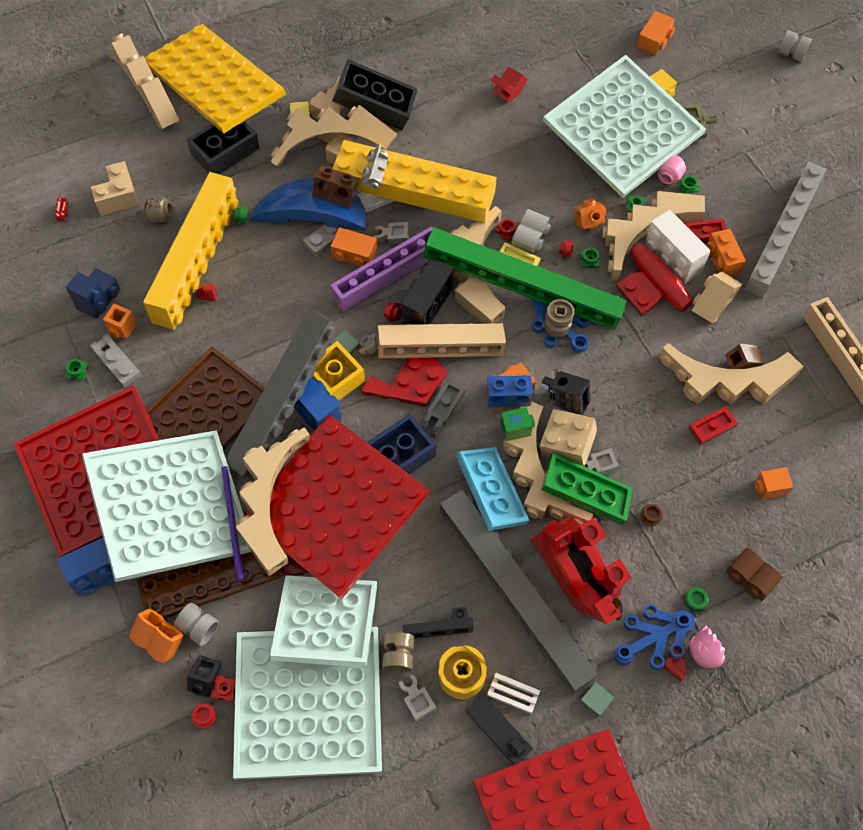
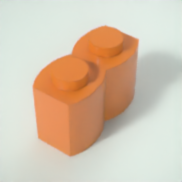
[129,609,183,663]

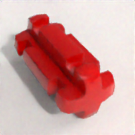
[54,197,69,221]

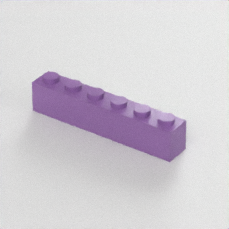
[330,226,433,312]

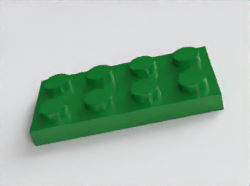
[541,453,633,526]

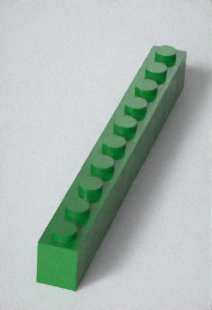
[422,227,626,330]

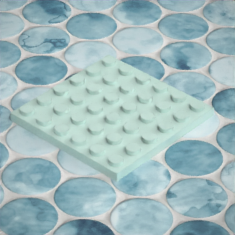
[543,55,706,198]
[82,430,251,582]
[233,627,382,780]

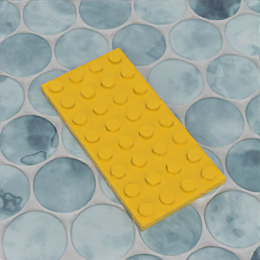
[145,24,286,133]

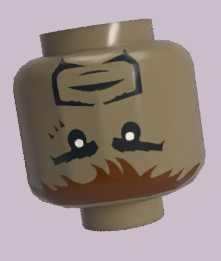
[142,197,174,223]

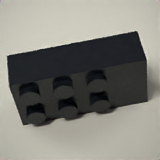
[332,59,418,130]

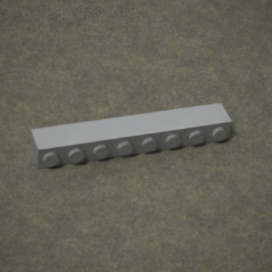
[744,161,827,298]

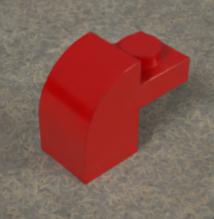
[491,66,528,102]

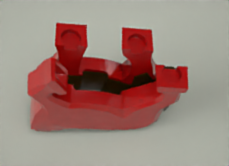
[530,517,632,624]

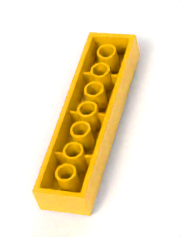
[332,140,497,223]
[143,172,238,330]

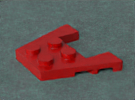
[361,357,448,407]

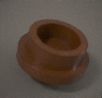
[640,504,663,526]

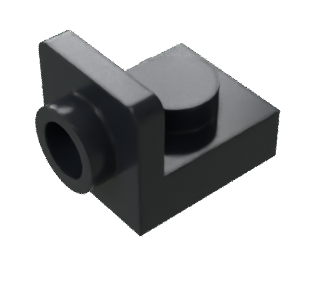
[187,655,221,698]

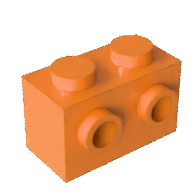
[706,229,746,277]

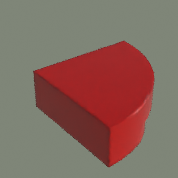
[195,284,217,301]
[663,648,686,681]

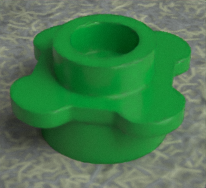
[677,176,700,194]
[626,195,646,212]
[233,203,248,226]
[580,248,601,268]
[65,359,88,380]

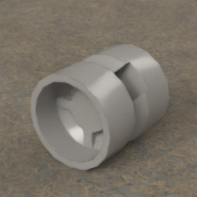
[778,30,813,62]
[174,603,219,646]

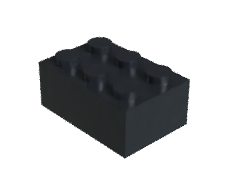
[187,121,260,174]
[400,257,454,325]

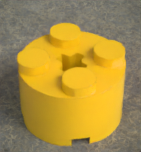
[438,645,487,700]

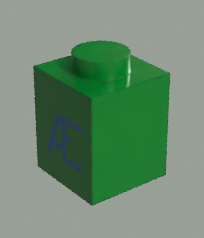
[500,407,535,441]

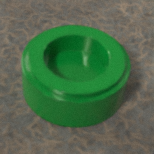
[684,587,709,612]

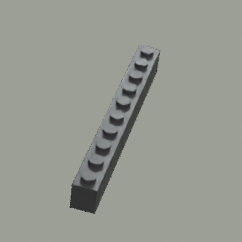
[440,490,598,696]

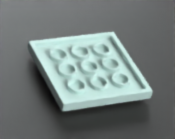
[270,575,377,667]

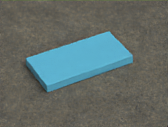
[456,447,530,531]

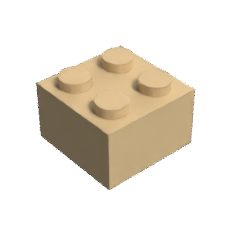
[540,409,597,467]

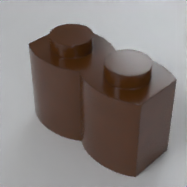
[726,547,783,602]

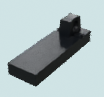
[402,607,474,639]
[465,694,533,765]

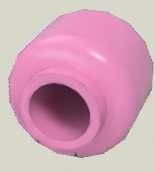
[657,155,686,184]

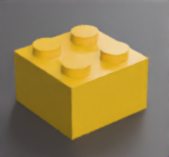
[313,341,365,401]

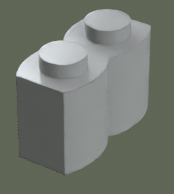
[511,209,551,255]

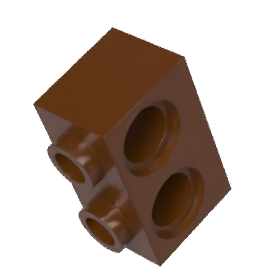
[312,165,359,208]

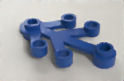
[532,299,589,353]
[614,604,695,671]

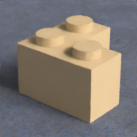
[91,161,139,216]
[692,272,743,324]

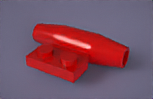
[616,243,693,316]

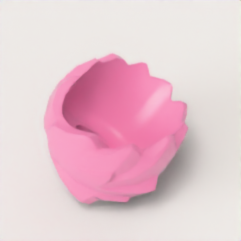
[689,626,725,668]

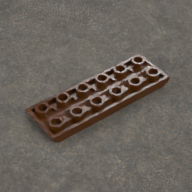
[136,552,282,619]

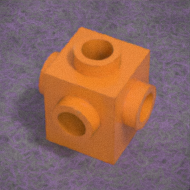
[573,199,606,230]

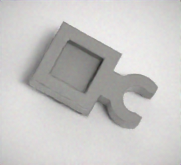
[374,222,410,244]
[585,448,619,475]
[399,675,436,722]

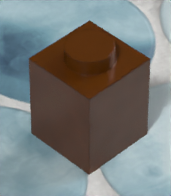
[725,344,764,369]

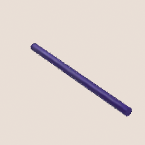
[221,466,244,581]

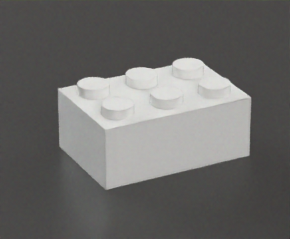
[645,210,710,285]

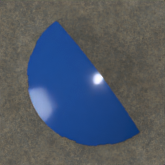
[250,178,366,231]

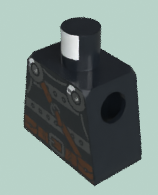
[541,371,591,415]

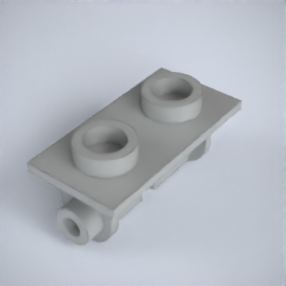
[361,144,389,189]

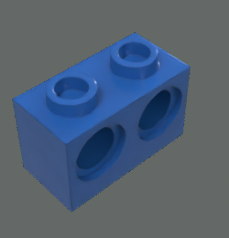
[486,375,533,408]

